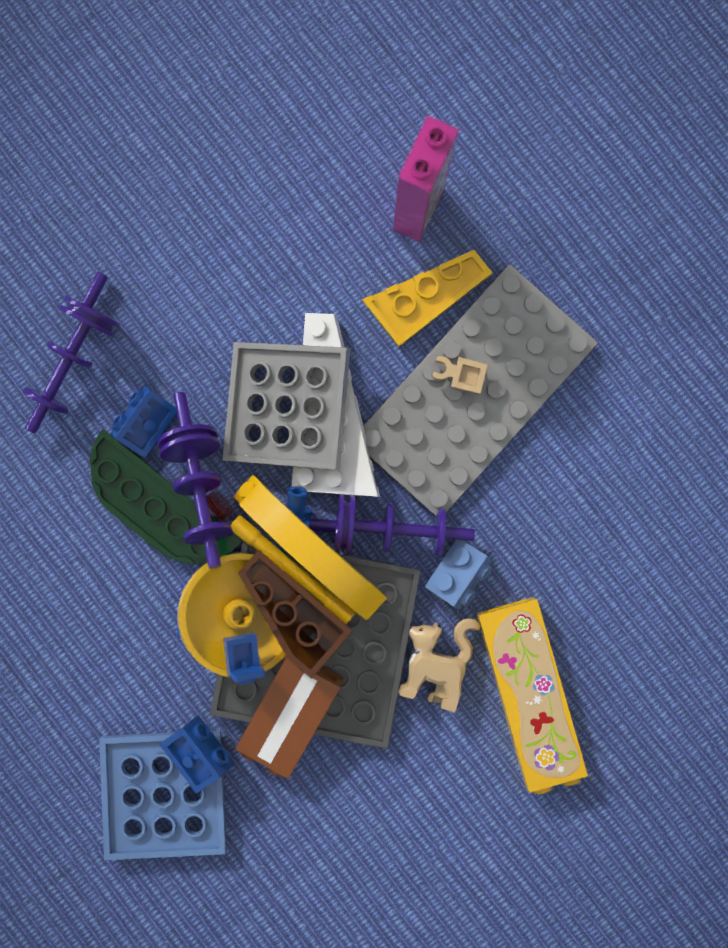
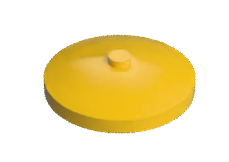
[177,553,286,677]

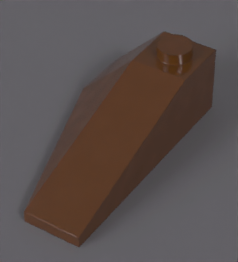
[238,550,352,679]

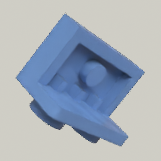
[425,540,492,610]

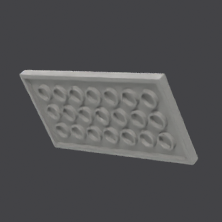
[364,264,598,516]

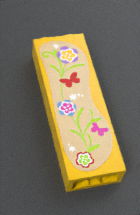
[476,597,588,794]

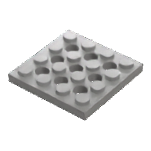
[223,342,350,470]

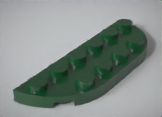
[89,429,243,564]

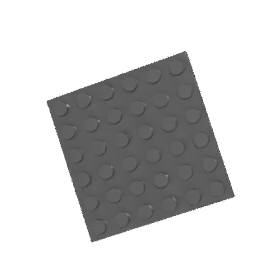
[210,541,421,749]

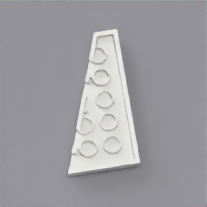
[292,313,380,497]

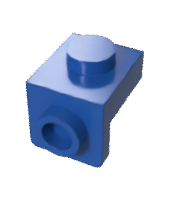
[223,632,265,685]

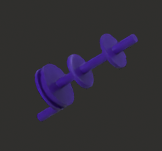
[23,272,120,434]
[157,392,233,569]
[309,494,475,557]

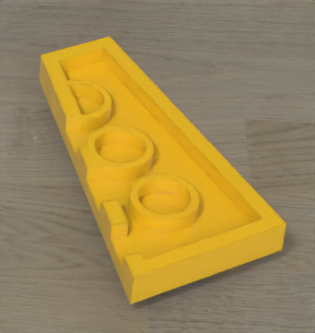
[362,250,492,348]

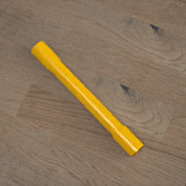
[231,515,356,625]

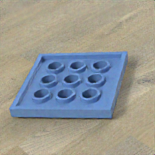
[99,730,227,860]

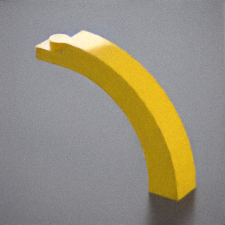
[233,475,387,621]

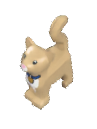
[398,619,480,713]

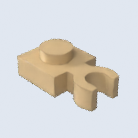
[431,356,488,395]

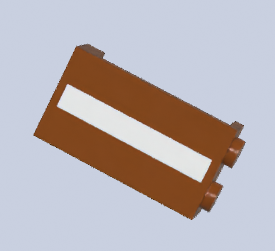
[235,657,344,779]

